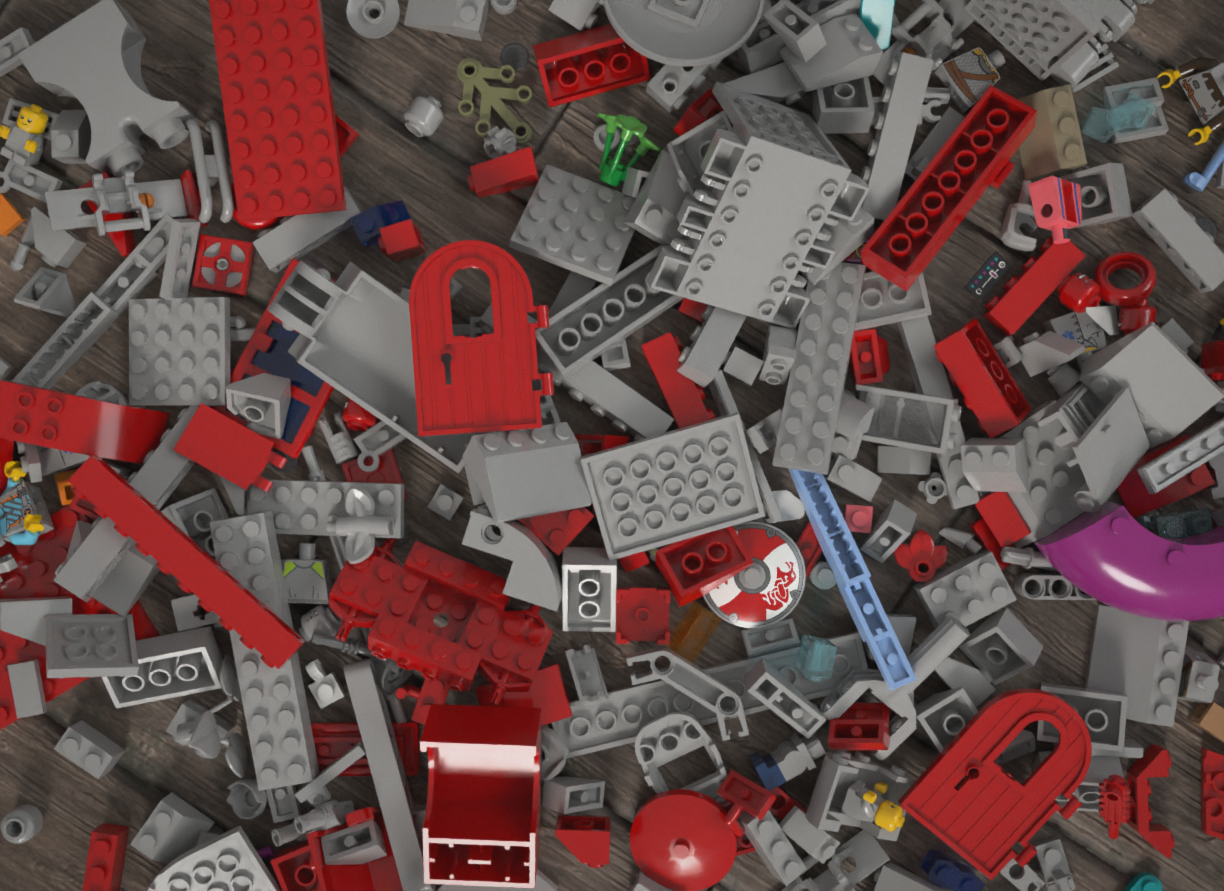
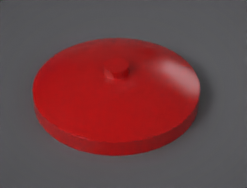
[630,789,737,891]

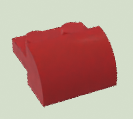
[828,703,890,750]

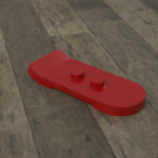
[311,720,419,776]

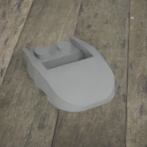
[635,712,728,803]

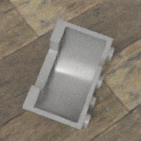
[805,750,916,841]

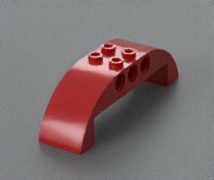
[0,379,170,464]

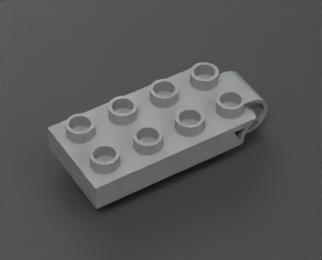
[267,260,488,473]

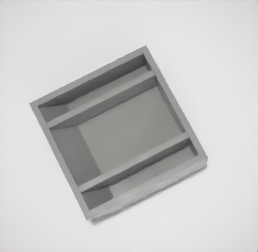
[978,400,1086,548]

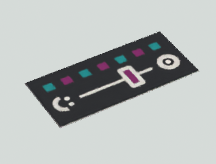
[966,252,1011,300]

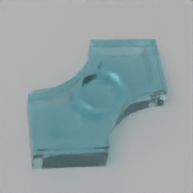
[1080,94,1156,144]

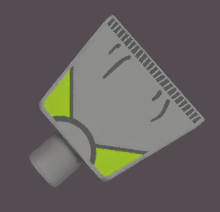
[282,542,332,604]

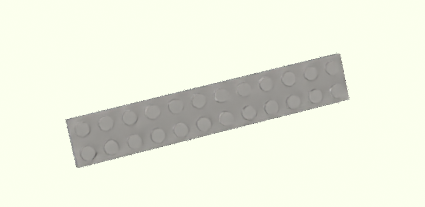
[552,631,868,759]

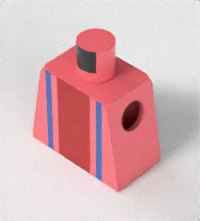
[1028,176,1082,244]

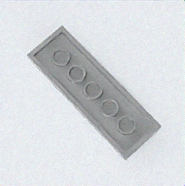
[247,479,404,538]

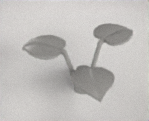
[177,654,248,778]

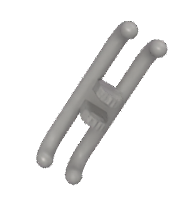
[184,119,234,223]

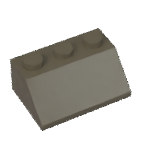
[1017,84,1087,181]

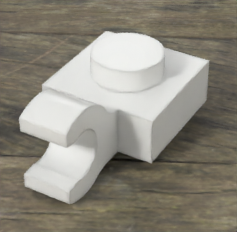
[305,659,346,709]

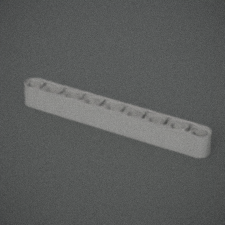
[344,658,435,891]

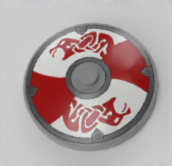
[703,521,806,628]

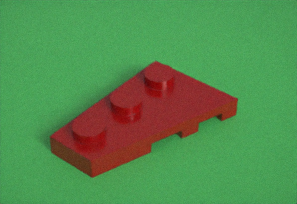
[1201,747,1224,840]

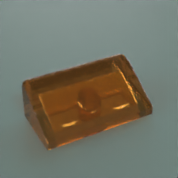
[667,601,722,663]

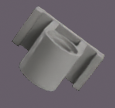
[758,325,797,385]

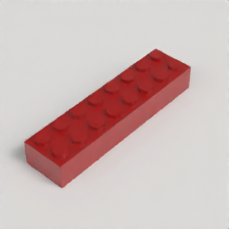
[861,85,1037,292]

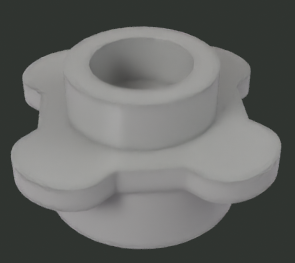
[918,472,948,504]

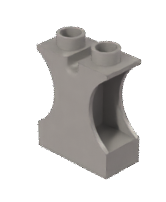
[18,0,197,178]

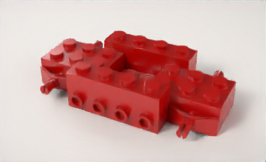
[328,538,553,707]

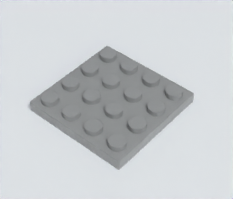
[509,165,636,286]
[129,297,230,406]

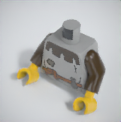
[1157,57,1224,145]

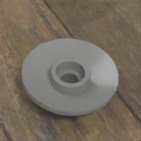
[346,0,400,39]

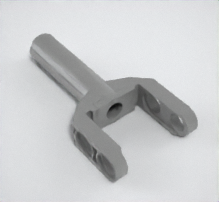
[819,615,970,760]

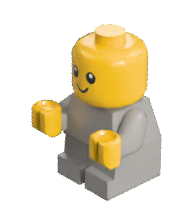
[0,104,48,166]
[841,780,905,832]

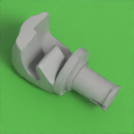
[1000,180,1037,251]

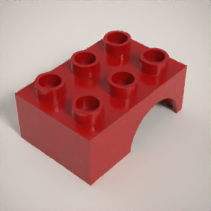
[420,704,542,888]

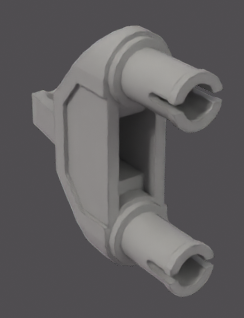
[272,800,356,847]

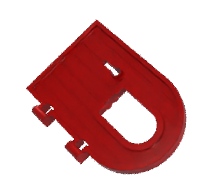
[409,240,554,436]
[898,688,1092,880]

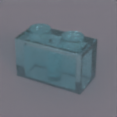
[796,634,837,682]

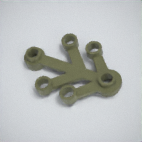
[457,58,533,145]

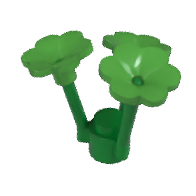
[597,113,662,186]

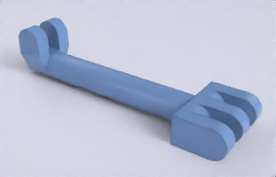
[1183,140,1224,192]

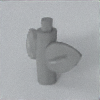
[327,486,394,564]

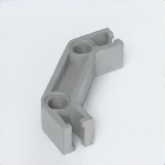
[626,647,749,741]

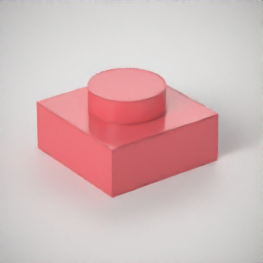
[844,504,873,533]

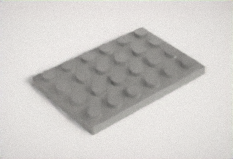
[580,412,765,561]

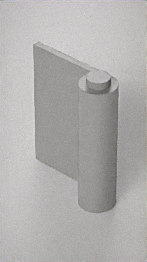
[1072,387,1149,512]

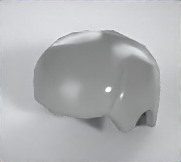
[226,778,267,820]

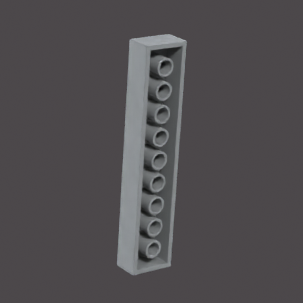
[209,510,320,791]

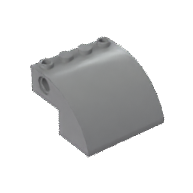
[462,504,562,611]

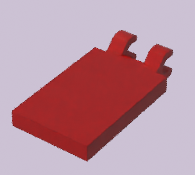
[173,403,287,492]

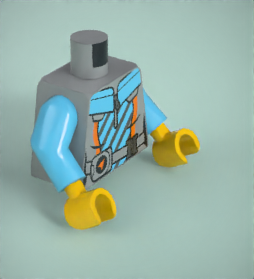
[0,461,54,545]

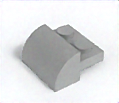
[832,393,875,460]

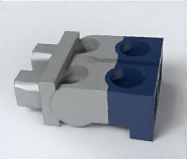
[748,733,826,791]

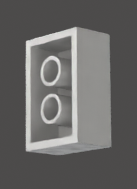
[913,550,1017,629]
[1037,682,1128,752]

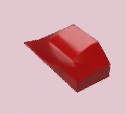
[849,329,891,386]

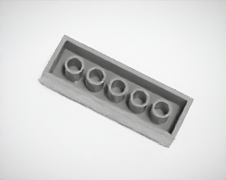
[535,245,684,383]

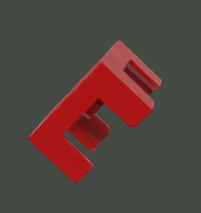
[616,587,670,645]

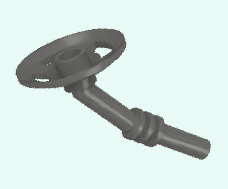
[311,632,415,691]

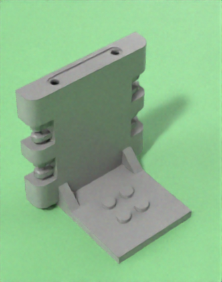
[964,0,1155,89]
[647,81,870,329]

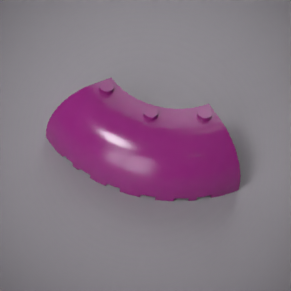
[1034,501,1224,621]

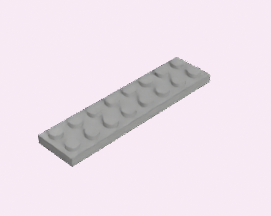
[772,262,866,475]

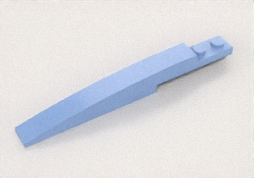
[788,468,917,691]

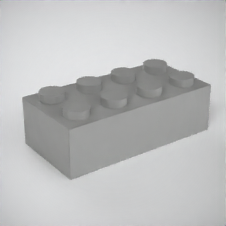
[102,627,223,709]

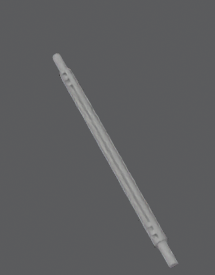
[302,446,407,723]

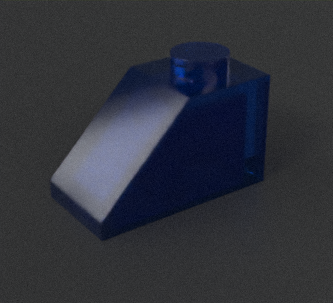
[349,200,412,247]

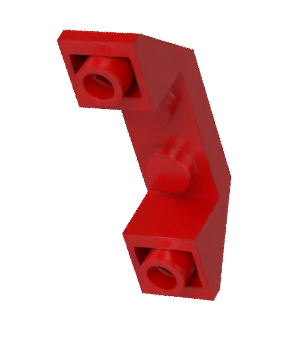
[1126,744,1175,858]

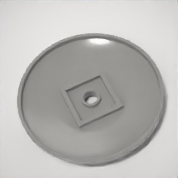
[603,0,765,67]

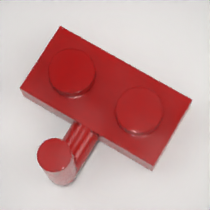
[396,678,450,725]
[717,770,776,837]

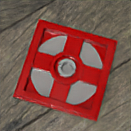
[192,234,255,296]

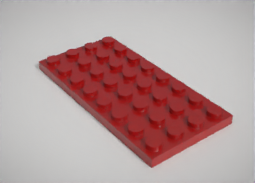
[209,0,347,221]

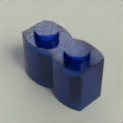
[921,850,985,891]

